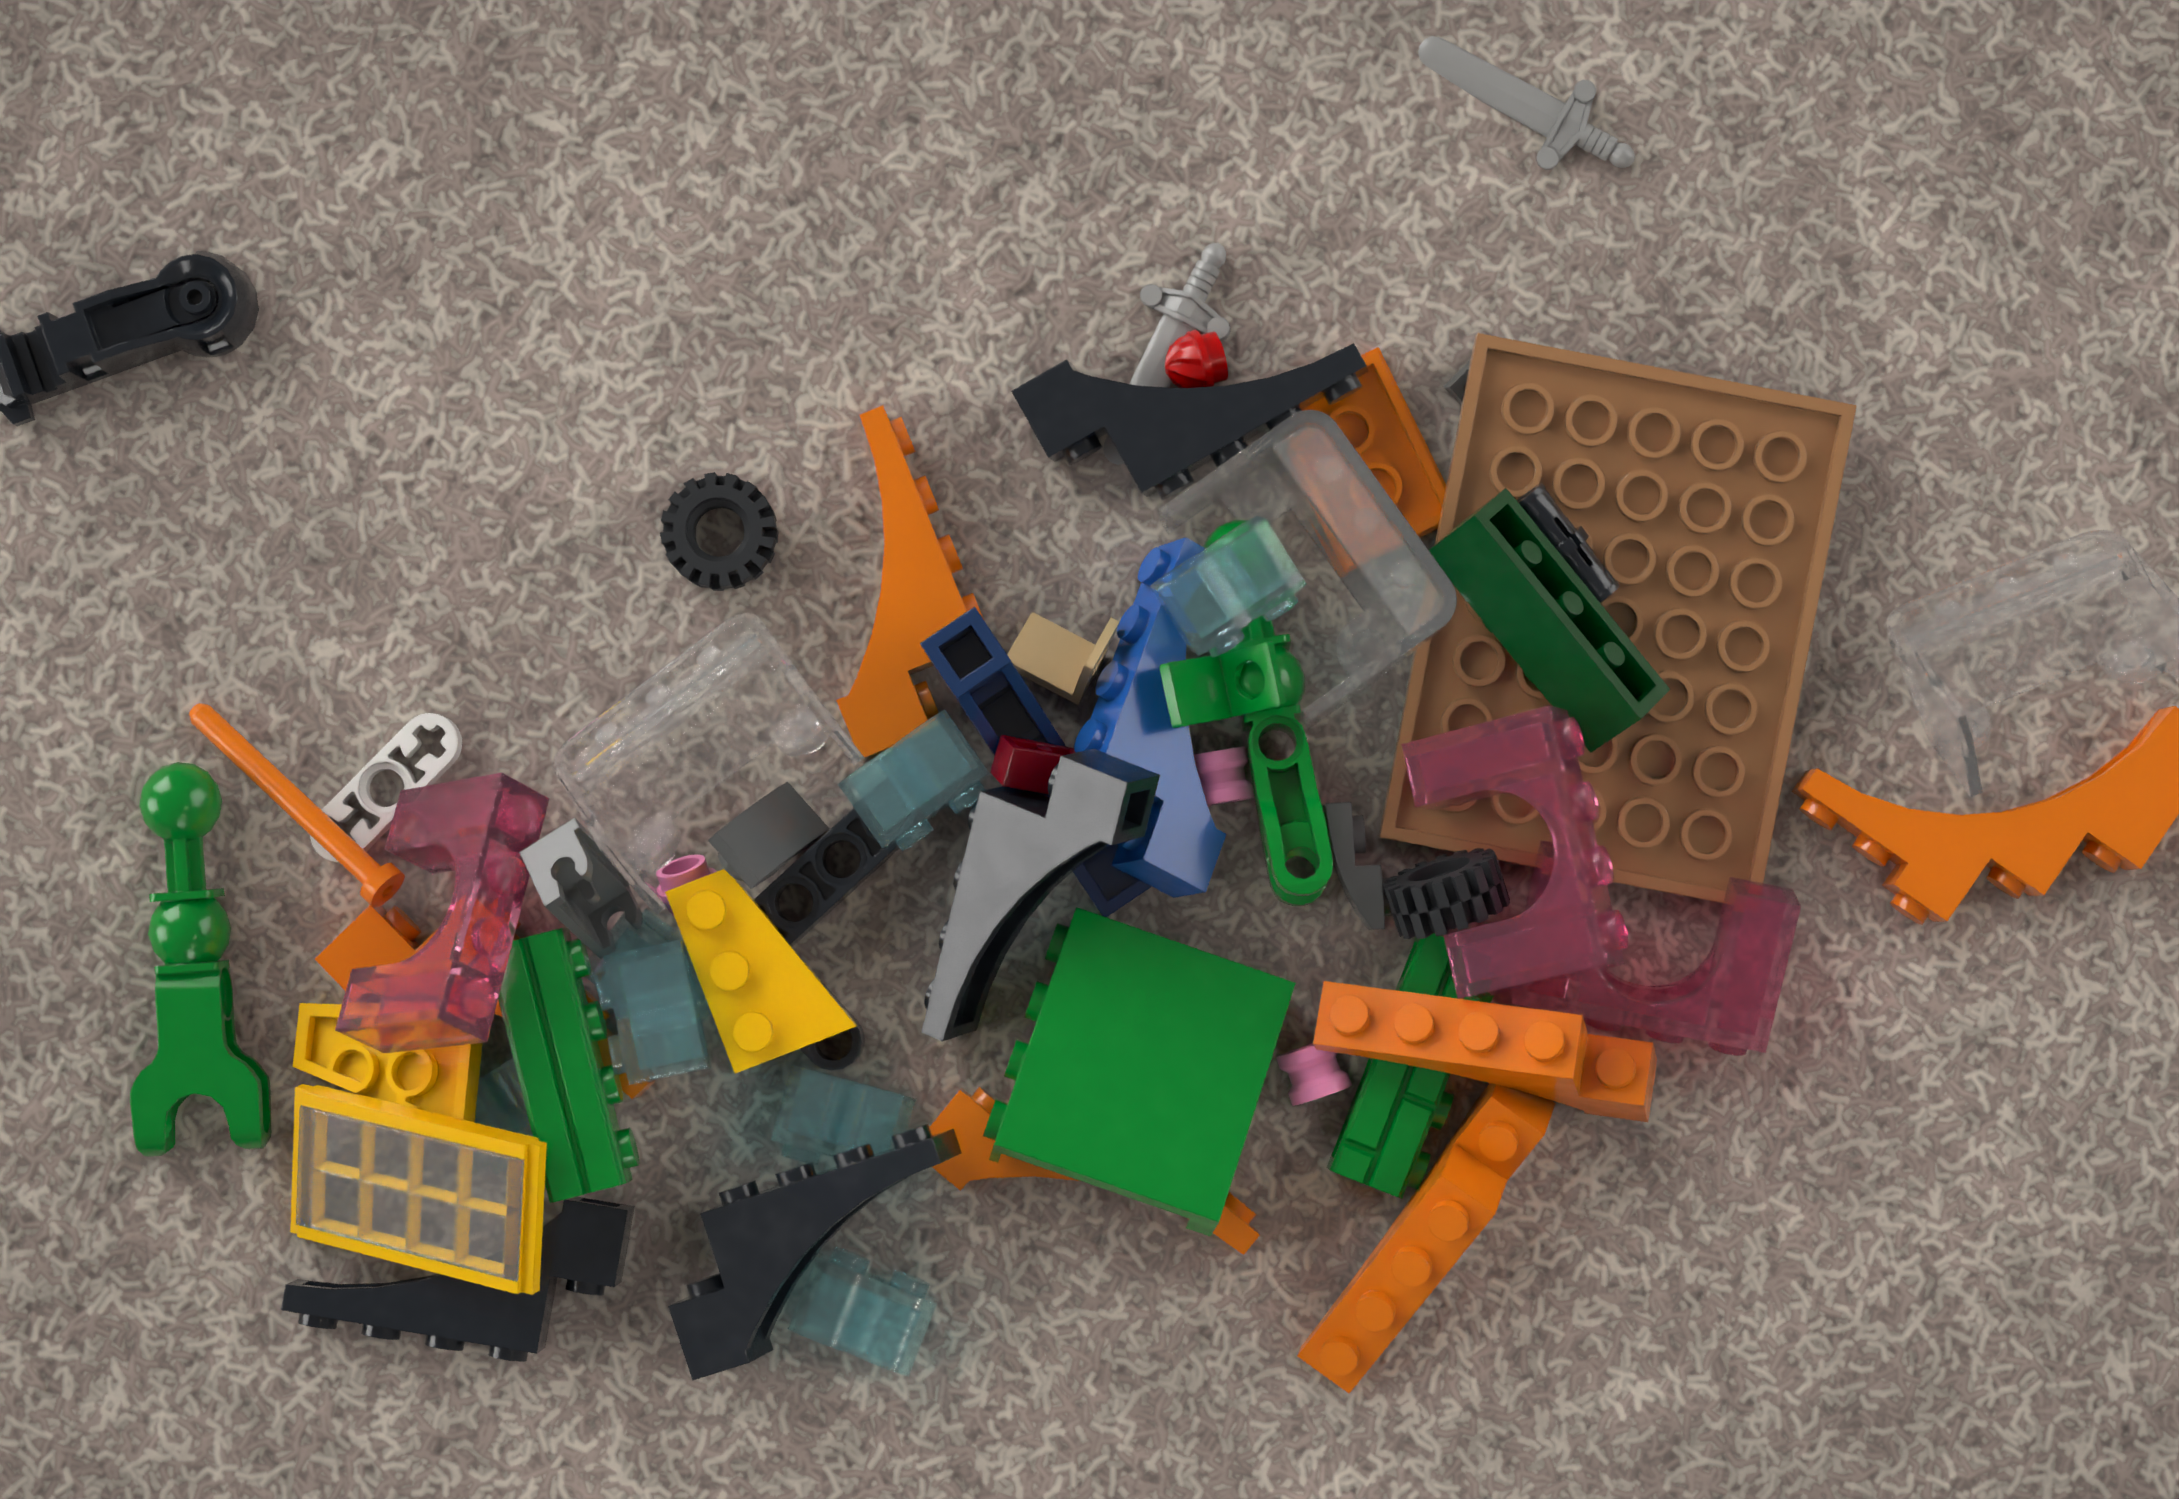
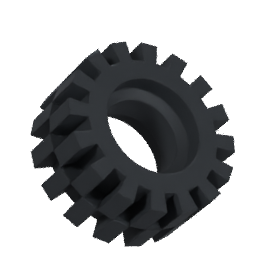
[660,472,779,591]
[1383,848,1510,939]

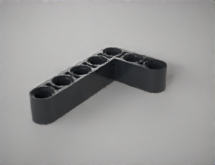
[754,743,967,1071]

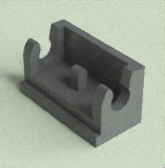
[519,817,642,959]

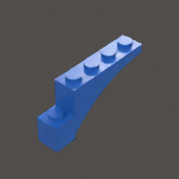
[1074,537,1226,898]

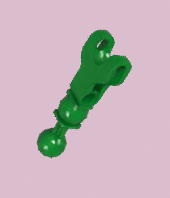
[1201,520,1333,906]
[130,762,272,1157]

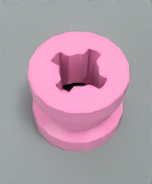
[1194,747,1255,806]
[1276,1043,1352,1106]

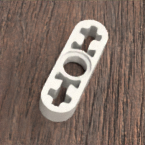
[310,713,462,862]

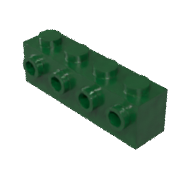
[1427,488,1670,753]

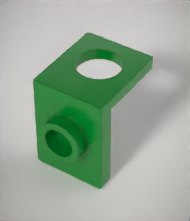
[1159,641,1286,728]

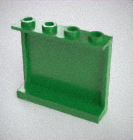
[983,907,1296,1236]

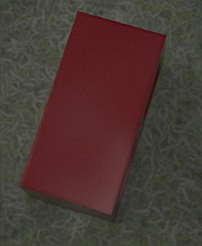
[990,735,1076,794]

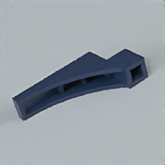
[920,607,1152,917]

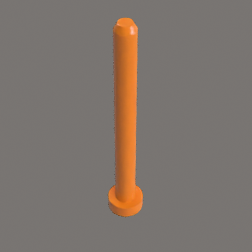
[189,703,405,907]

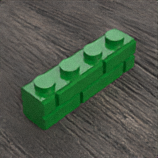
[485,928,640,1203]
[1326,933,1500,1199]

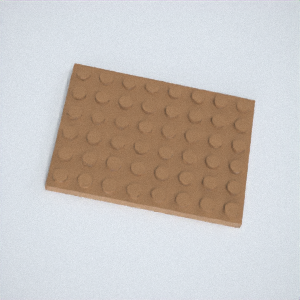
[1378,333,1857,910]

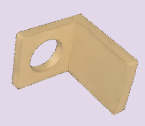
[1007,613,1119,705]

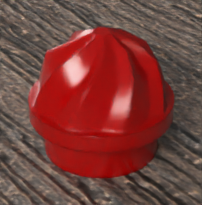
[1164,330,1228,388]

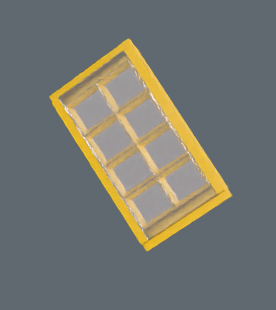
[290,1084,547,1295]

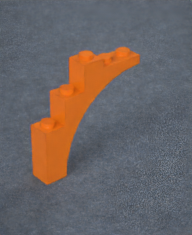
[1791,706,2179,925]

